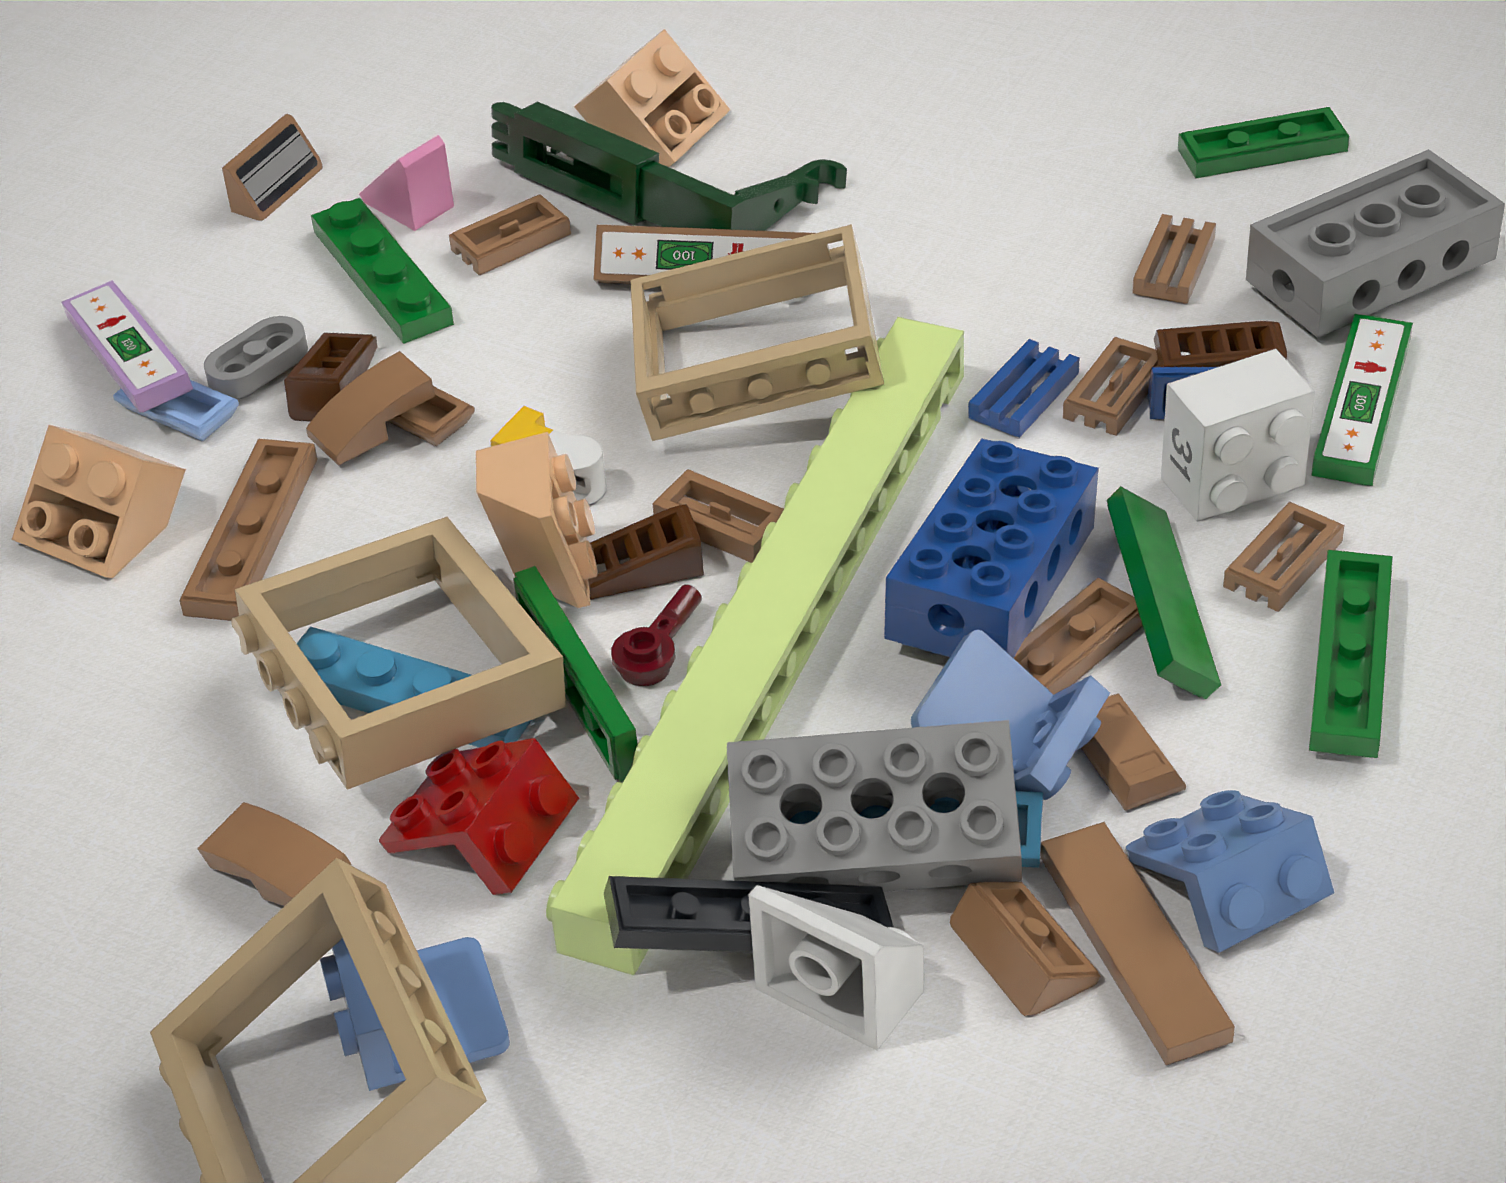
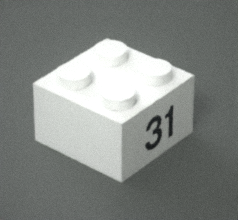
[1161,349,1315,522]

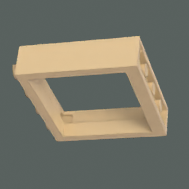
[630,224,884,441]
[231,517,566,790]
[150,858,487,1183]

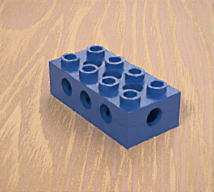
[884,438,1099,659]

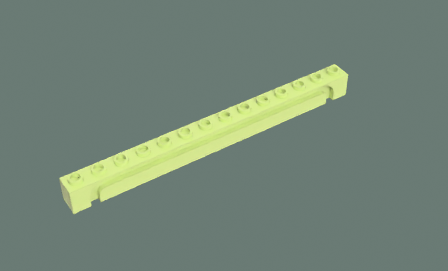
[546,317,964,975]

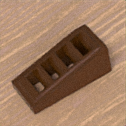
[1154,321,1287,367]
[284,332,378,421]
[588,504,704,600]

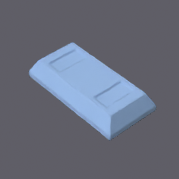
[113,380,239,441]

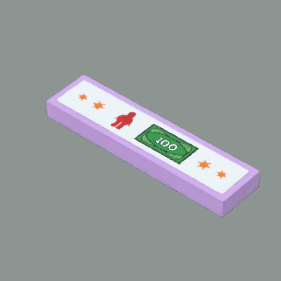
[61,280,193,413]

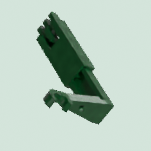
[491,101,847,231]

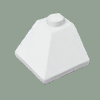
[749,885,924,1051]

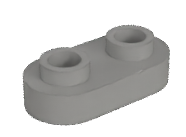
[204,316,308,399]

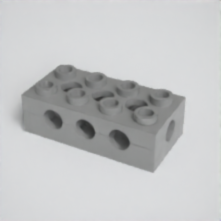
[1246,149,1505,338]
[727,720,1022,892]

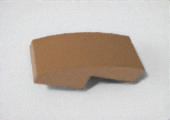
[306,351,435,466]
[197,802,351,906]

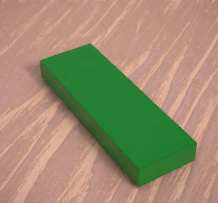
[1178,107,1350,179]

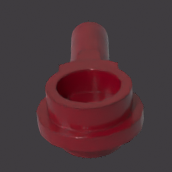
[611,584,702,686]

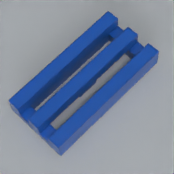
[968,339,1080,438]

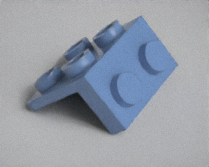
[911,630,1110,800]
[1126,790,1334,953]
[320,937,510,1091]

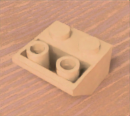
[574,29,730,167]
[12,425,186,578]
[476,432,598,608]

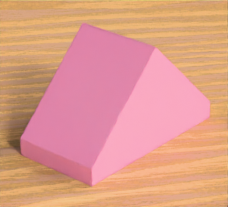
[359,135,454,231]

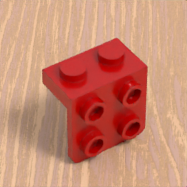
[379,738,580,895]

